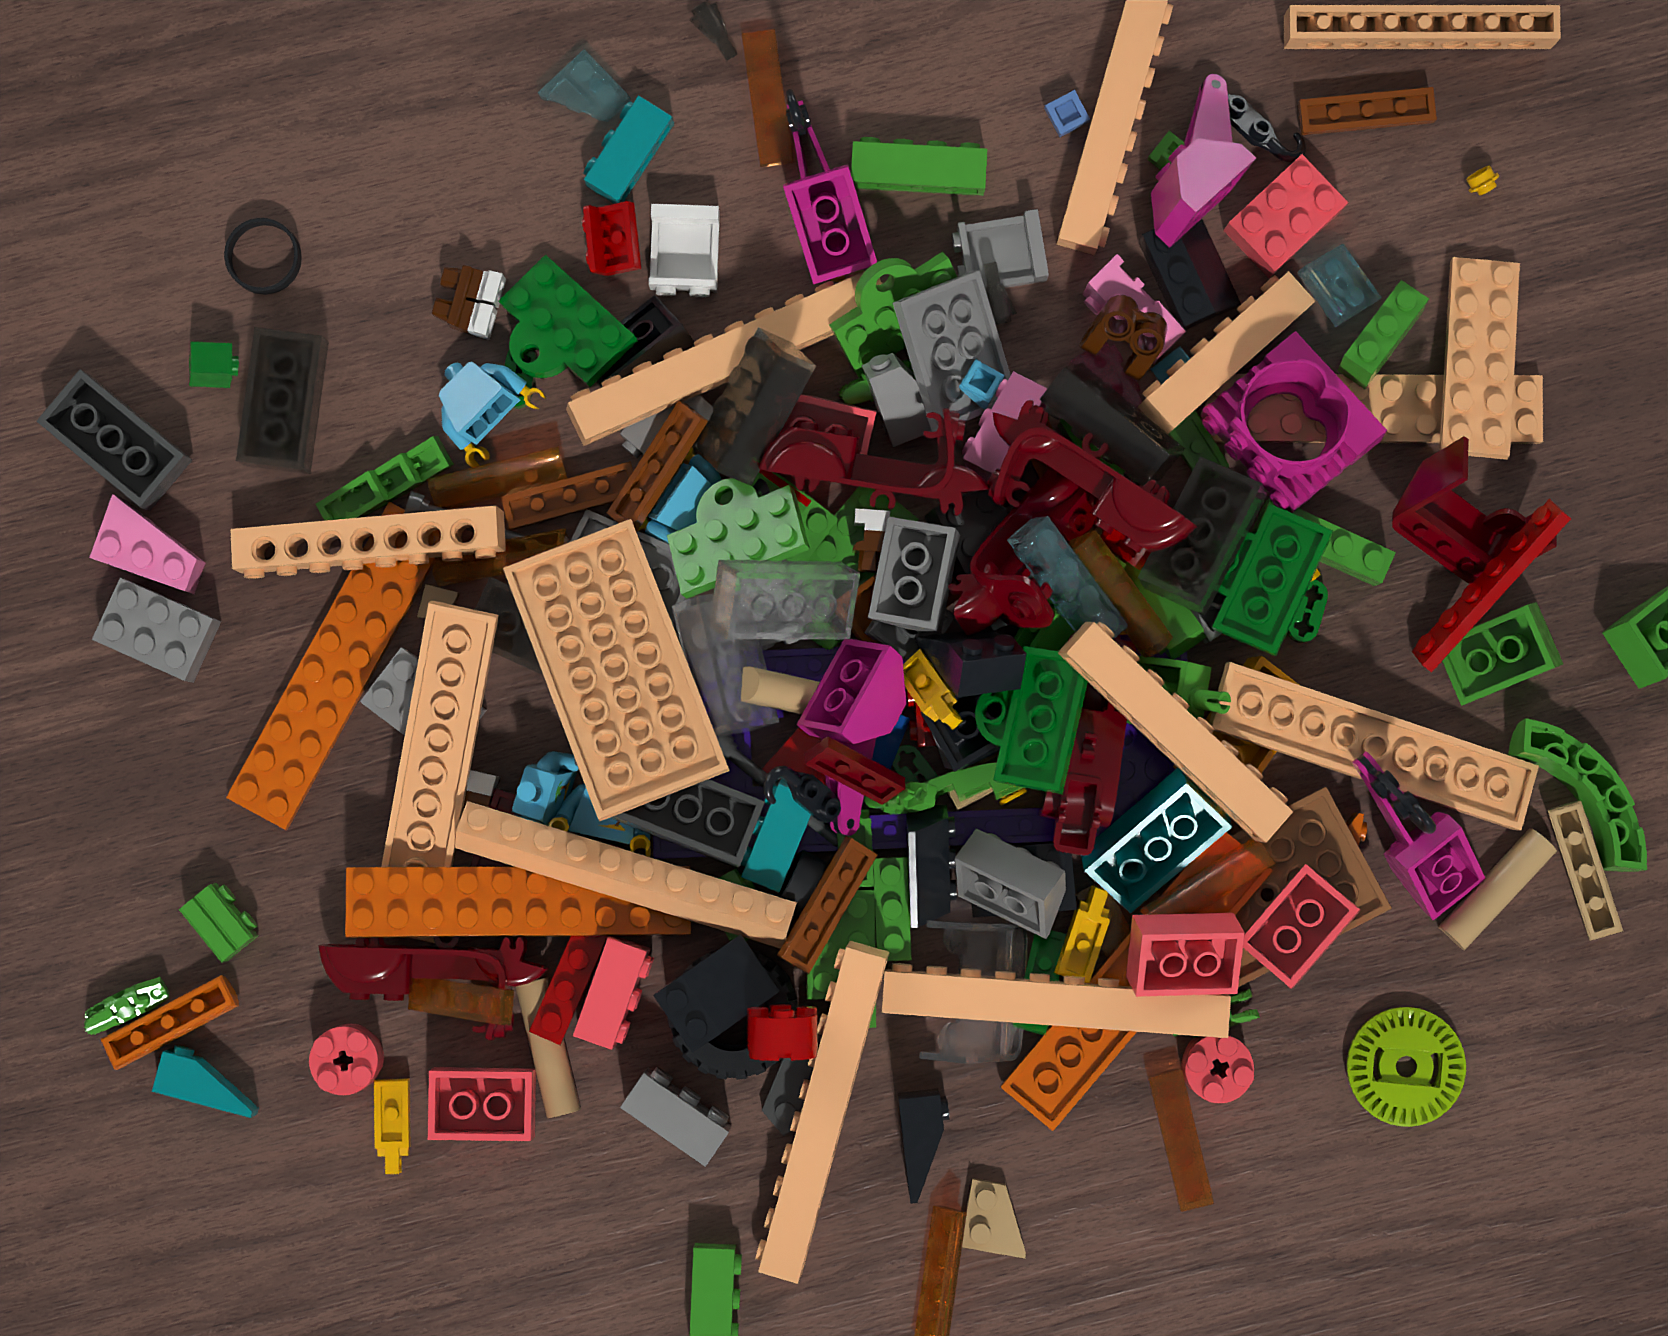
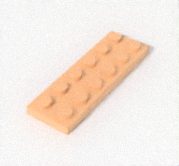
[1439,257,1520,460]

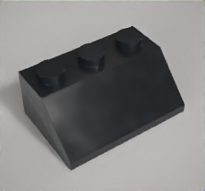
[1138,219,1241,330]
[596,295,695,388]
[906,805,957,928]

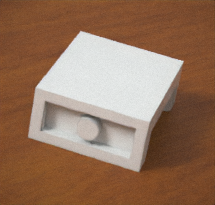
[648,204,720,297]

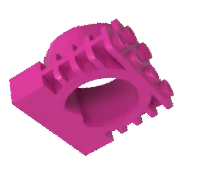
[1201,331,1387,513]

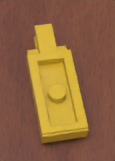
[903,649,963,730]
[1054,886,1110,983]
[374,1078,411,1174]

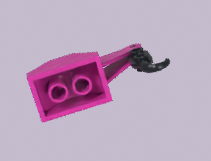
[1151,74,1306,248]
[783,89,877,284]
[764,638,906,836]
[1352,751,1486,920]

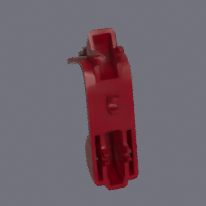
[987,400,1197,553]
[758,408,989,516]
[948,467,1099,636]
[1038,629,1136,856]
[318,936,549,1041]

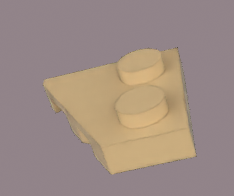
[960,1178,1026,1258]

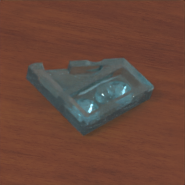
[537,49,631,123]

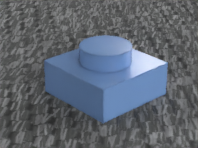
[1044,90,1090,137]

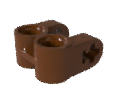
[1079,295,1167,381]

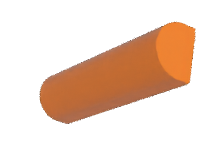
[101,975,239,1070]

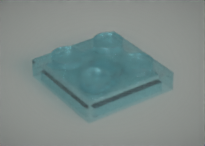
[1297,244,1382,327]

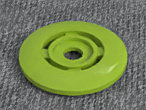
[1347,1007,1466,1127]

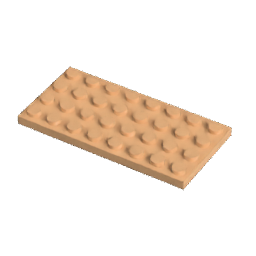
[503,519,729,822]

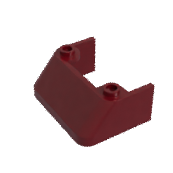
[1392,436,1557,584]

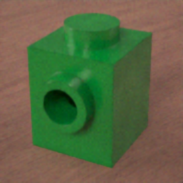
[189,342,239,388]

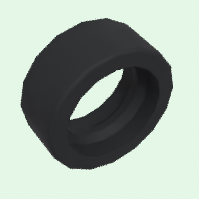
[777,850,827,919]

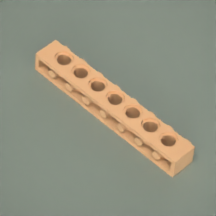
[1284,5,1561,49]
[231,506,506,579]

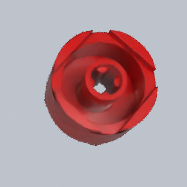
[747,1004,818,1061]

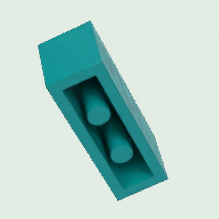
[583,95,674,204]
[741,778,811,892]

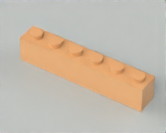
[1138,271,1315,436]

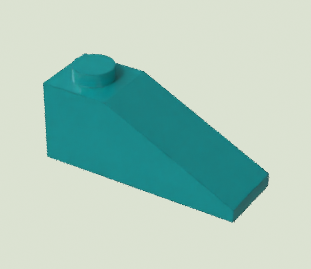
[152,1045,259,1118]

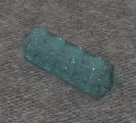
[1007,516,1128,639]

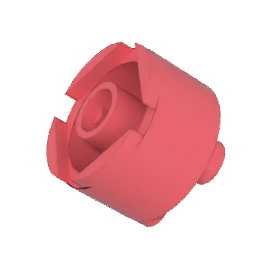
[309,1024,384,1095]
[1181,1035,1254,1103]

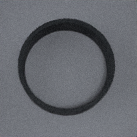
[224,218,302,295]

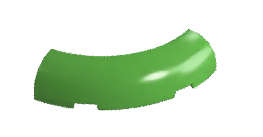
[1508,718,1647,872]

